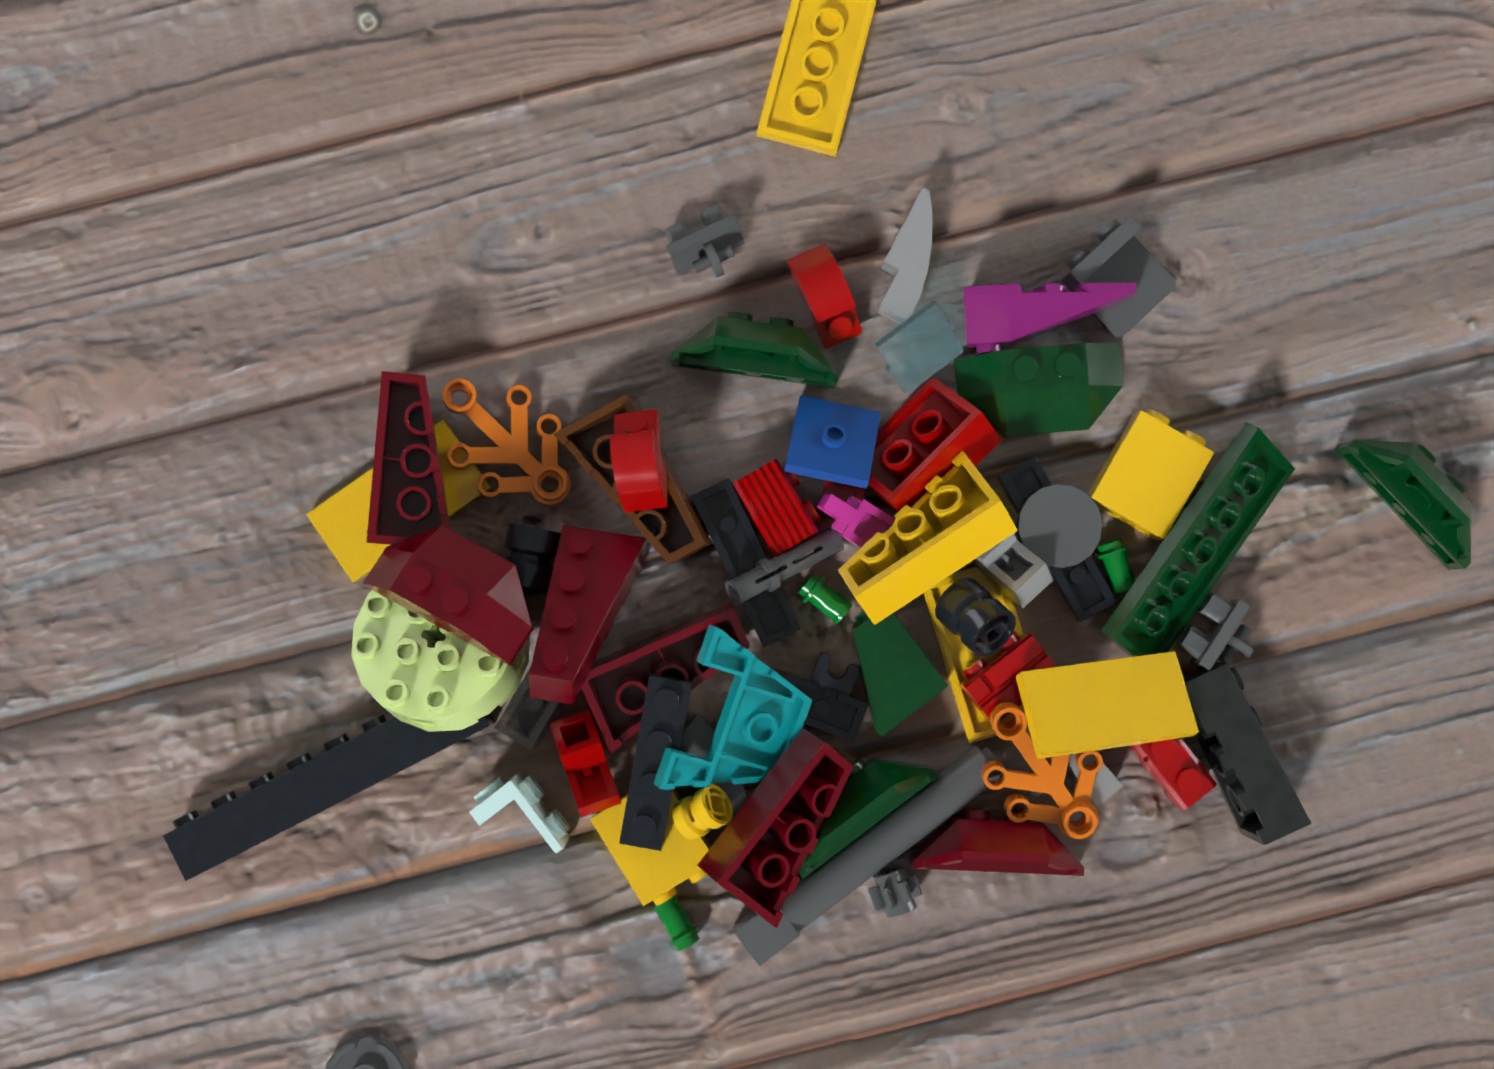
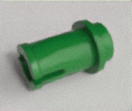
[1096,538,1135,594]
[798,573,853,624]
[652,895,700,952]

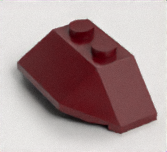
[363,525,533,666]
[910,808,1084,876]

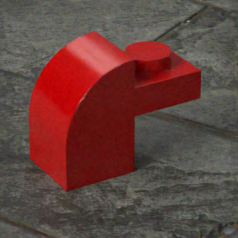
[786,244,863,349]
[610,409,667,513]
[549,710,621,818]

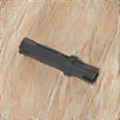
[725,527,844,606]

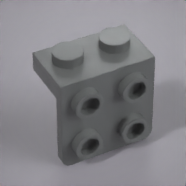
[1061,215,1176,338]

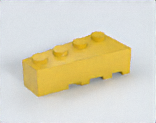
[838,450,1018,625]

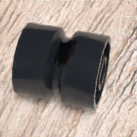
[504,523,561,591]
[935,577,1016,657]

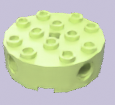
[351,590,530,732]

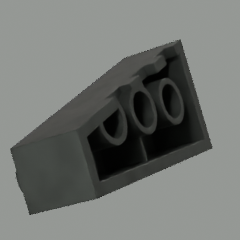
[1183,662,1312,845]

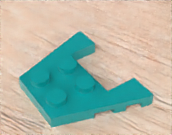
[653,624,812,790]

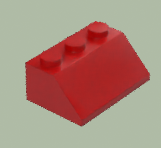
[867,376,1002,514]

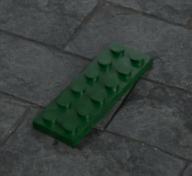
[1101,423,1295,657]

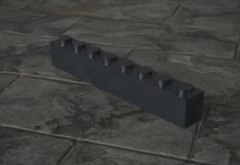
[163,713,495,881]

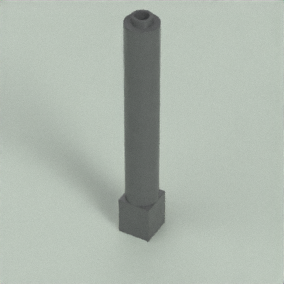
[734,745,1000,966]

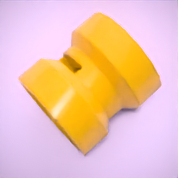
[672,784,733,840]

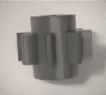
[868,866,922,917]

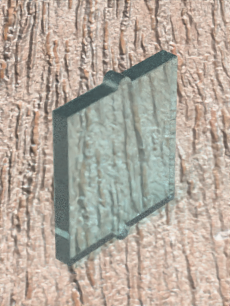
[875,300,964,395]

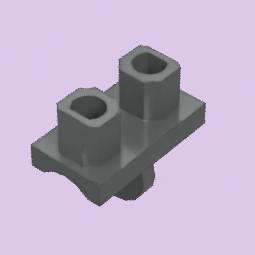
[666,204,745,277]
[1176,593,1254,670]

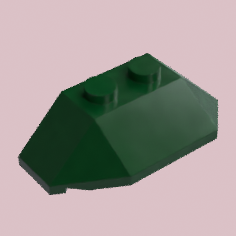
[670,312,838,388]
[954,343,1123,437]
[1334,440,1472,570]
[798,758,938,879]

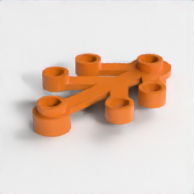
[442,378,571,506]
[981,702,1103,839]

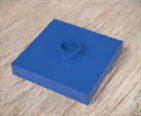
[784,395,881,489]

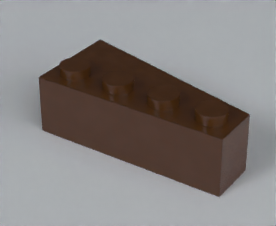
[554,394,712,564]

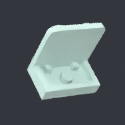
[469,771,570,854]

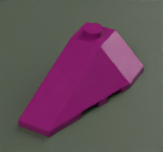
[963,282,1137,355]

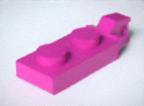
[816,493,895,548]

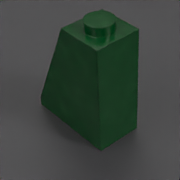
[851,610,948,737]

